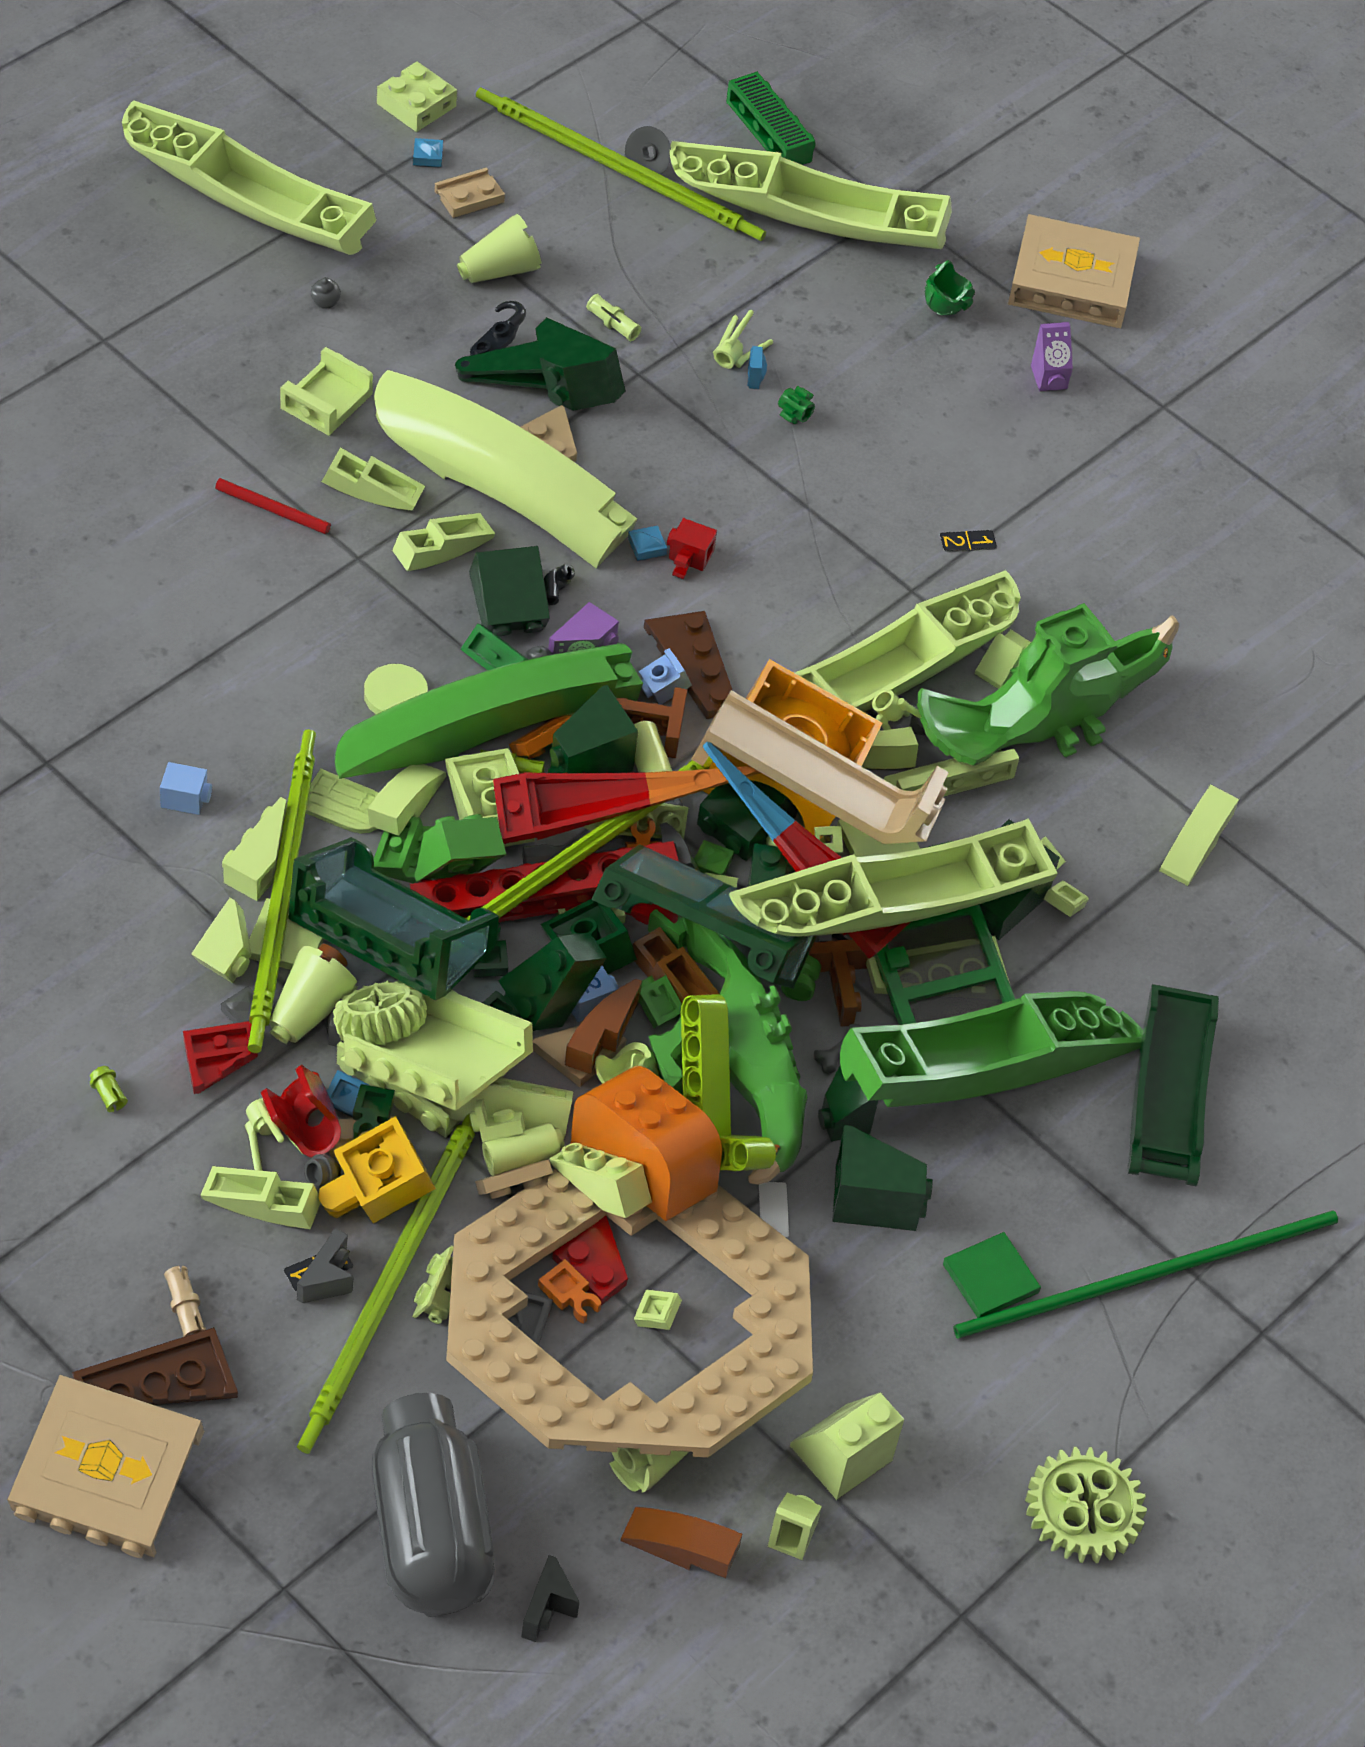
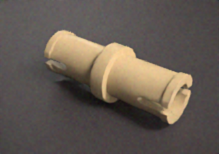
[164,1266,206,1337]

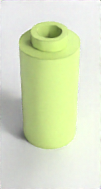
[634,721,672,772]
[482,1123,565,1176]

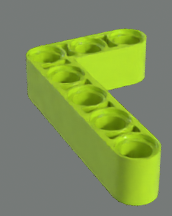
[681,994,776,1171]

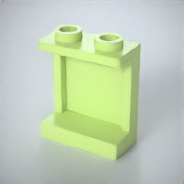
[280,347,373,436]

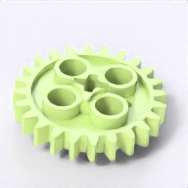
[1025,1447,1147,1563]

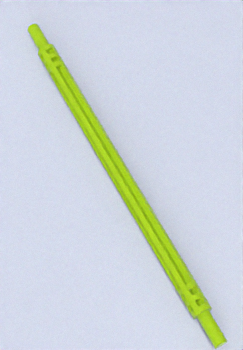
[476,87,767,241]
[248,729,316,1053]
[450,756,713,953]
[297,1113,475,1454]

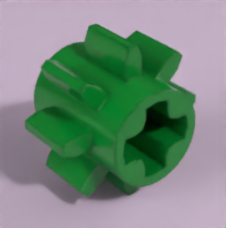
[778,386,815,424]

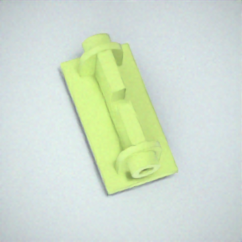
[412,1245,453,1324]

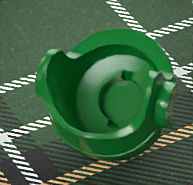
[925,260,975,316]

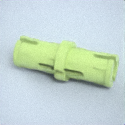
[586,294,642,342]

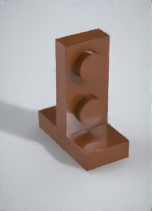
[616,687,687,758]
[809,940,868,1027]

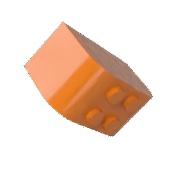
[570,1066,722,1221]

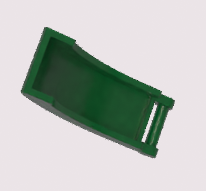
[1127,984,1219,1187]

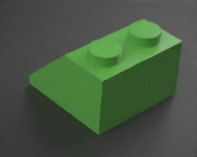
[415,814,507,882]

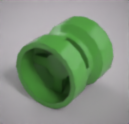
[781,955,821,1001]

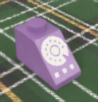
[1031,322,1073,391]
[548,602,619,654]

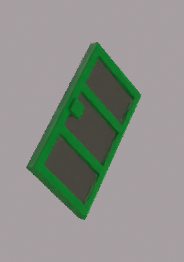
[874,841,1015,1025]

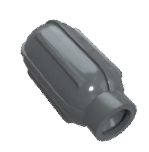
[372,1393,495,1617]

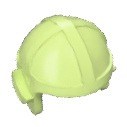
[595,1042,659,1084]

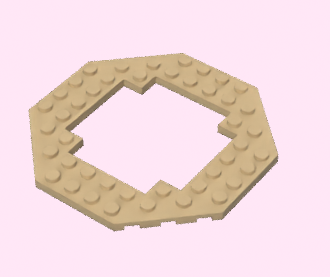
[446,1169,813,1458]

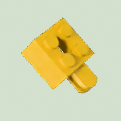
[318,1116,436,1224]

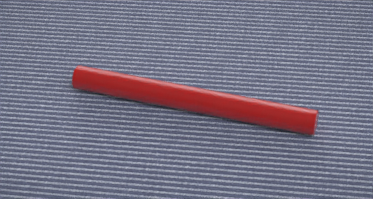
[215,478,331,535]

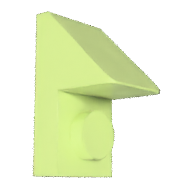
[975,629,1031,689]

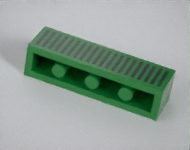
[726,71,816,165]

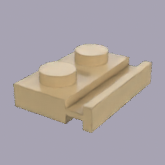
[435,168,505,218]

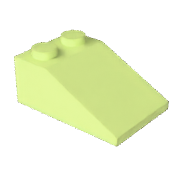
[445,748,535,847]

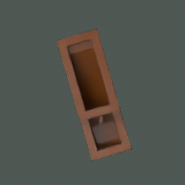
[632,927,720,1003]
[565,979,642,1074]
[620,1507,743,1579]

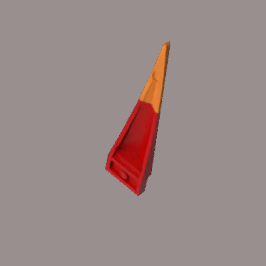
[493,766,761,844]

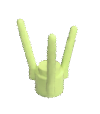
[713,310,773,369]
[872,689,921,730]
[244,1098,305,1171]

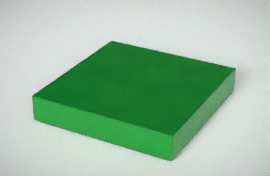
[943,1232,1041,1318]

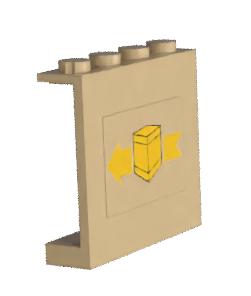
[1008,214,1140,329]
[7,1375,204,1558]

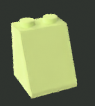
[790,1392,904,1500]

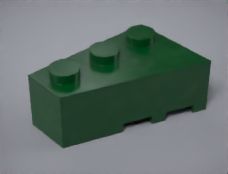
[498,932,607,1031]

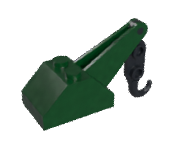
[455,301,626,411]

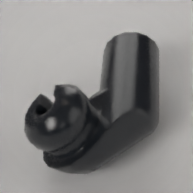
[544,564,575,605]

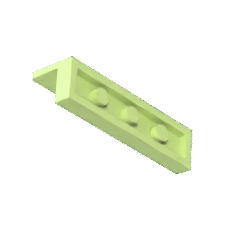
[884,749,1019,797]
[429,1077,573,1138]

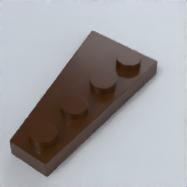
[644,611,733,719]
[72,1327,238,1405]

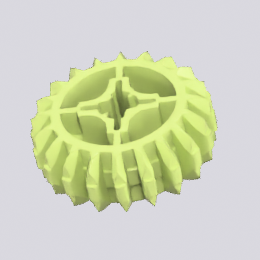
[333,980,427,1045]

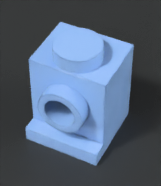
[638,648,692,705]

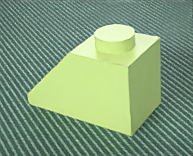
[191,897,252,983]
[767,1492,822,1560]

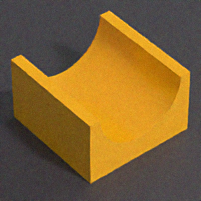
[704,659,882,840]

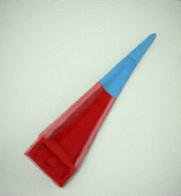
[703,742,910,959]

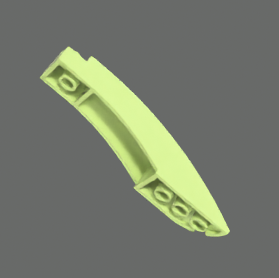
[374,370,637,568]
[794,570,1021,712]

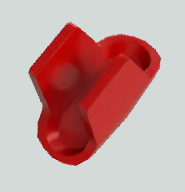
[261,1065,341,1158]

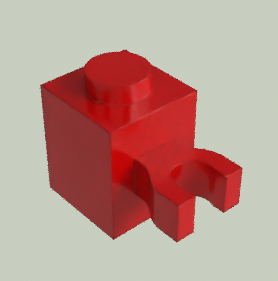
[667,518,717,579]

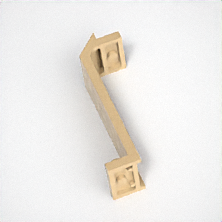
[691,690,949,844]

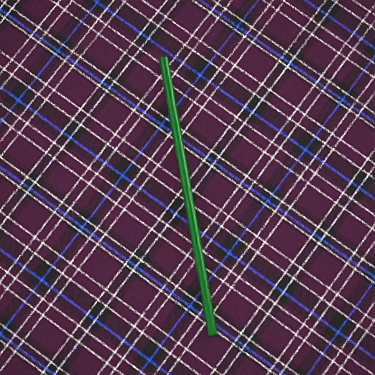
[953,1210,1338,1339]

